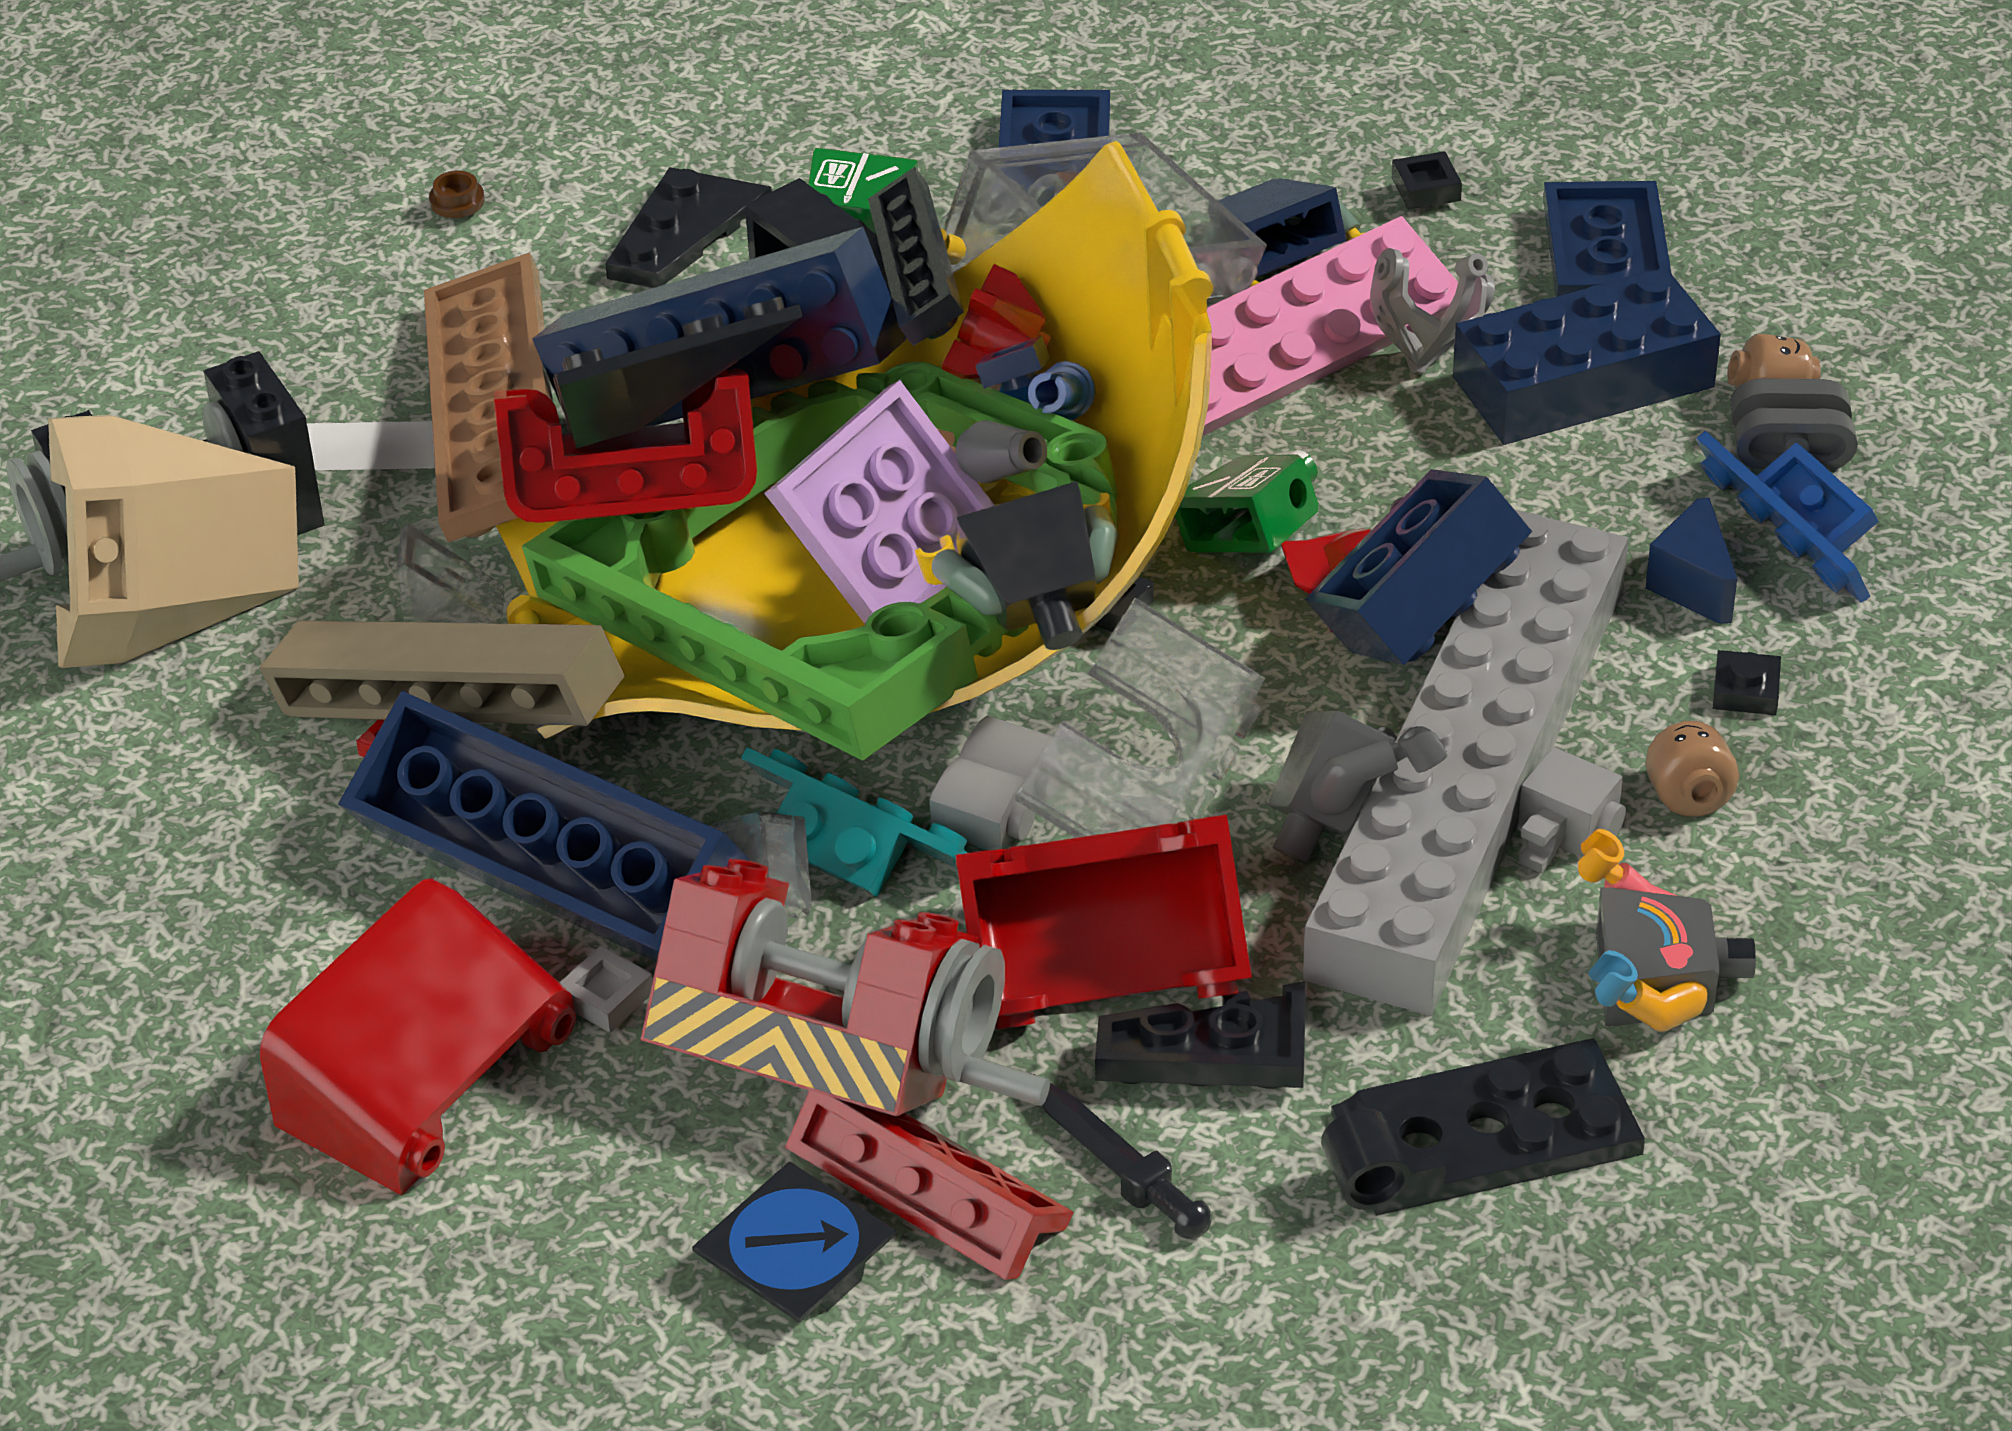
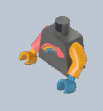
[1578,829,1756,1032]

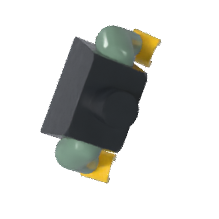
[914,481,1119,650]

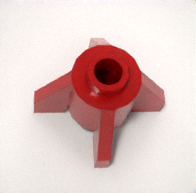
[941,264,1052,379]

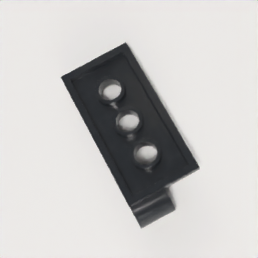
[1321,1038,1645,1216]

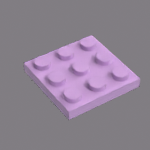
[764,380,995,624]

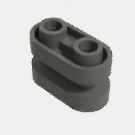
[1730,378,1858,469]

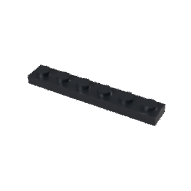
[868,167,964,347]

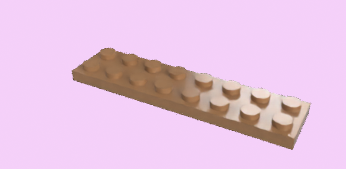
[424,252,553,542]

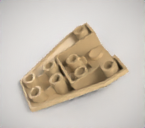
[48,415,299,668]

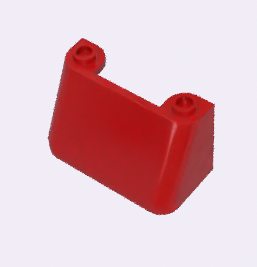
[494,368,757,523]
[955,814,1252,1029]
[260,878,577,1196]

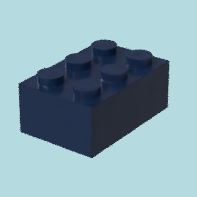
[1304,469,1533,665]

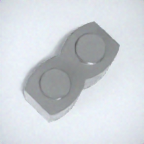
[929,715,1064,851]

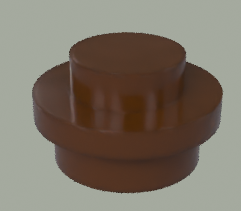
[429,170,485,218]

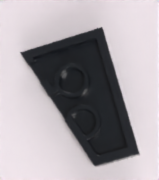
[605,167,772,288]
[1095,981,1306,1089]

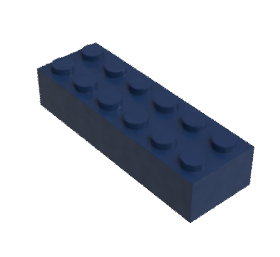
[532,227,907,426]
[338,691,750,962]

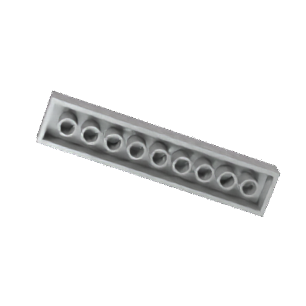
[1303,510,1629,1016]

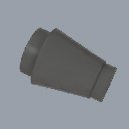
[956,420,1047,483]

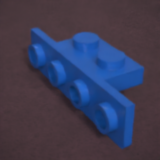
[1696,431,1879,603]

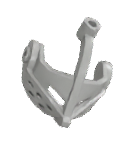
[1370,248,1495,375]

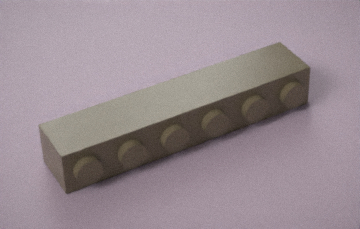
[259,621,625,726]

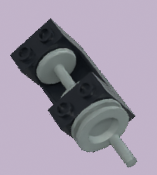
[0,351,325,582]

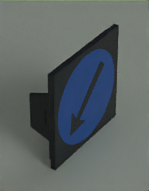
[692,1161,896,1323]

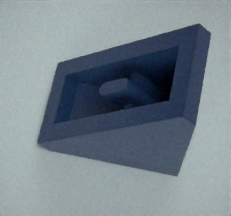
[1645,498,1738,624]

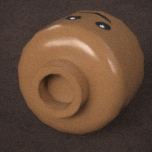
[1727,333,1821,389]
[1645,721,1739,817]

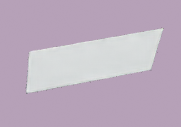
[307,421,435,470]

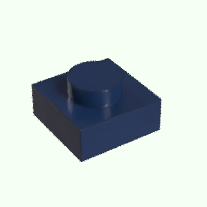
[975,335,1050,392]

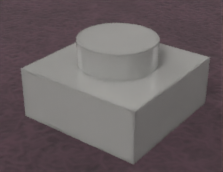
[559,945,653,1033]

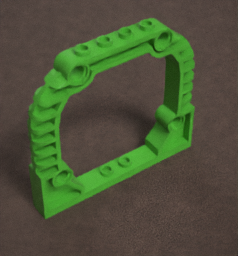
[522,361,1118,761]

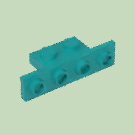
[741,747,968,897]

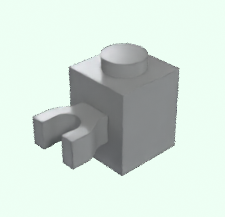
[1517,747,1626,874]

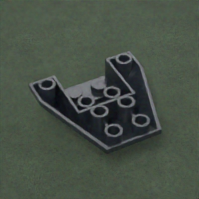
[553,297,803,448]

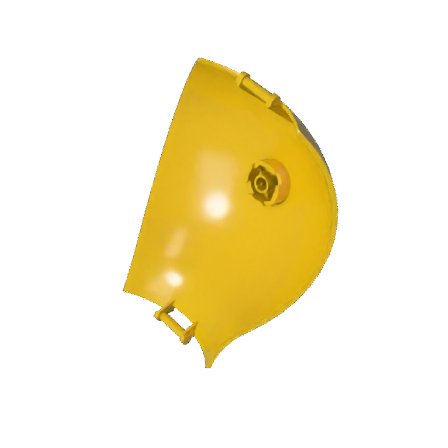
[496,141,1214,739]

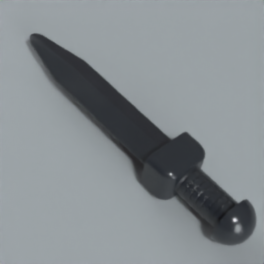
[1030,1073,1212,1239]

